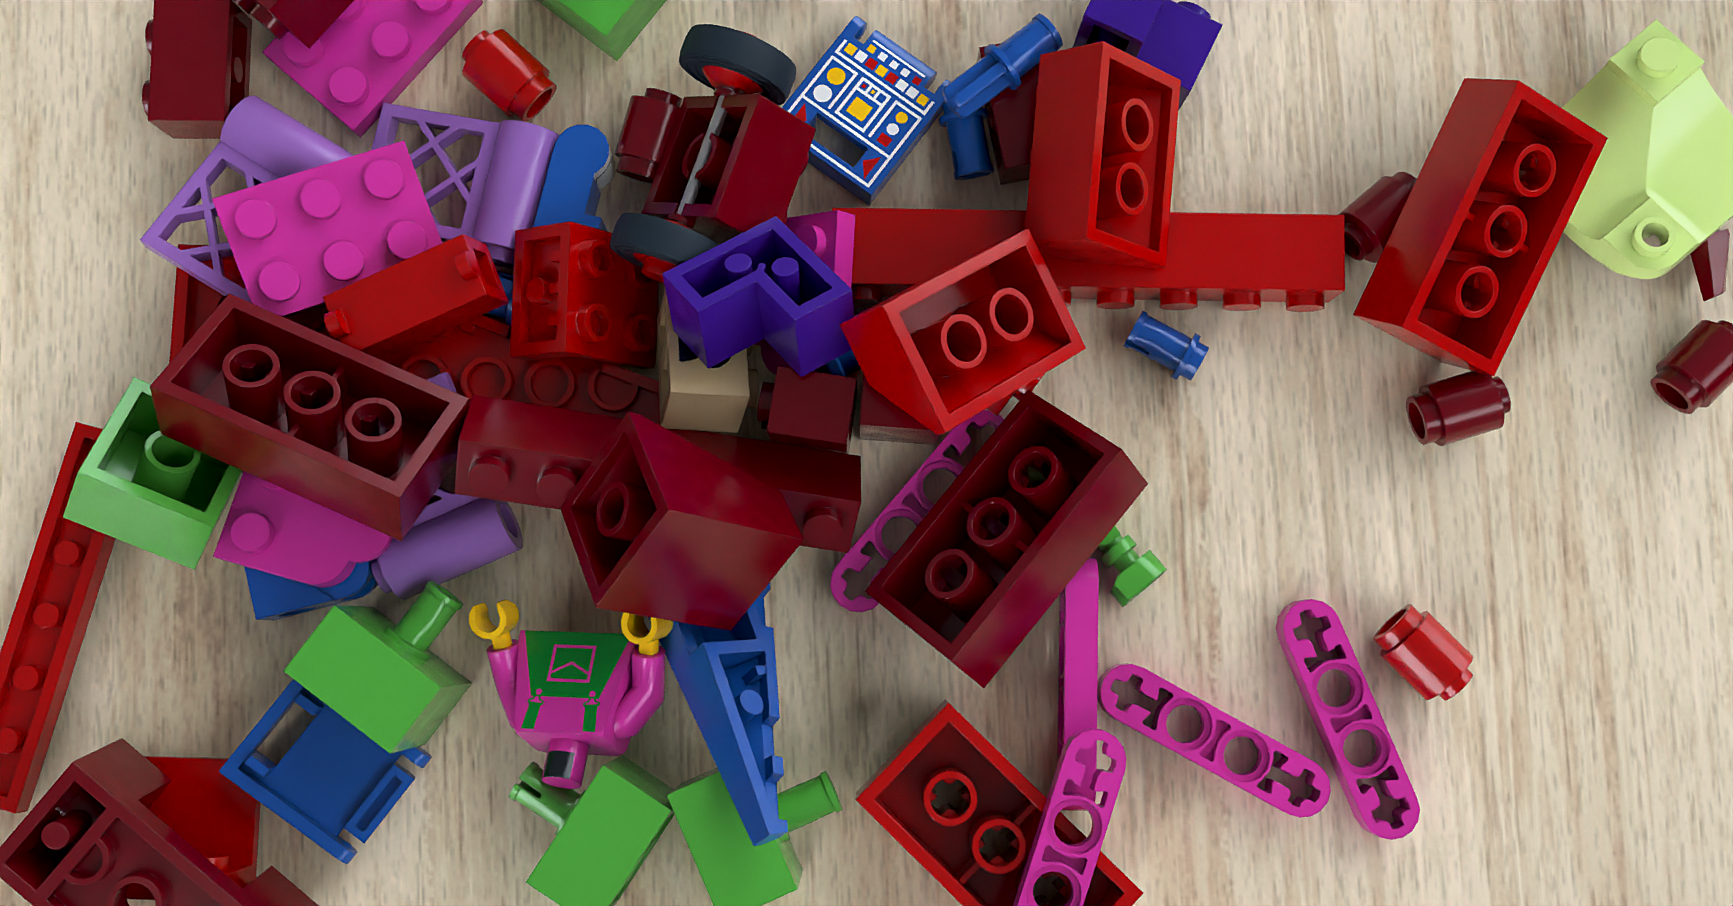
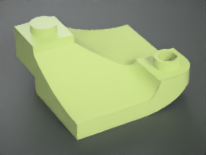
[1562,19,1733,279]

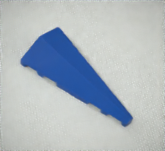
[648,583,788,846]

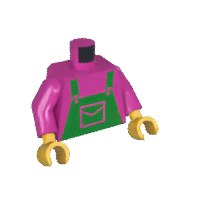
[469,599,674,789]

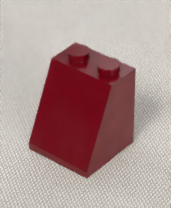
[560,411,804,631]

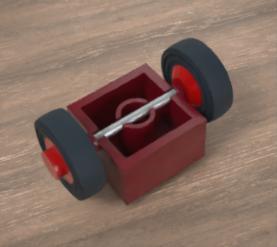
[610,24,817,283]

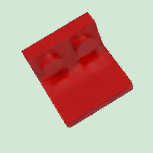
[510,221,659,369]
[126,756,261,900]

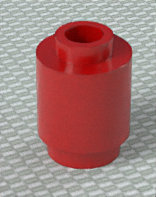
[462,29,557,122]
[1373,604,1473,701]

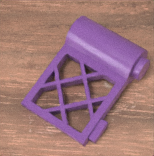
[140,96,354,303]
[371,103,559,269]
[371,372,523,600]

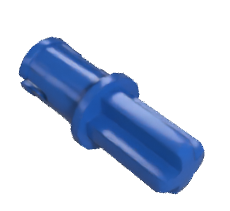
[942,13,1063,119]

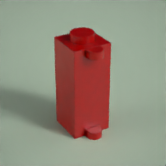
[323,234,509,360]

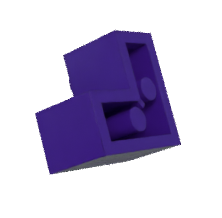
[1072,0,1222,110]
[662,216,854,377]

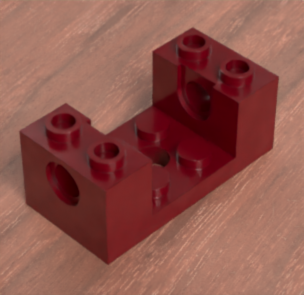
[0,738,319,906]

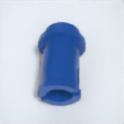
[939,103,994,180]
[1123,310,1209,381]

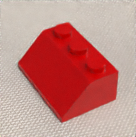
[1024,41,1181,269]
[839,228,1086,435]

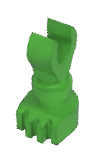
[1097,526,1167,607]

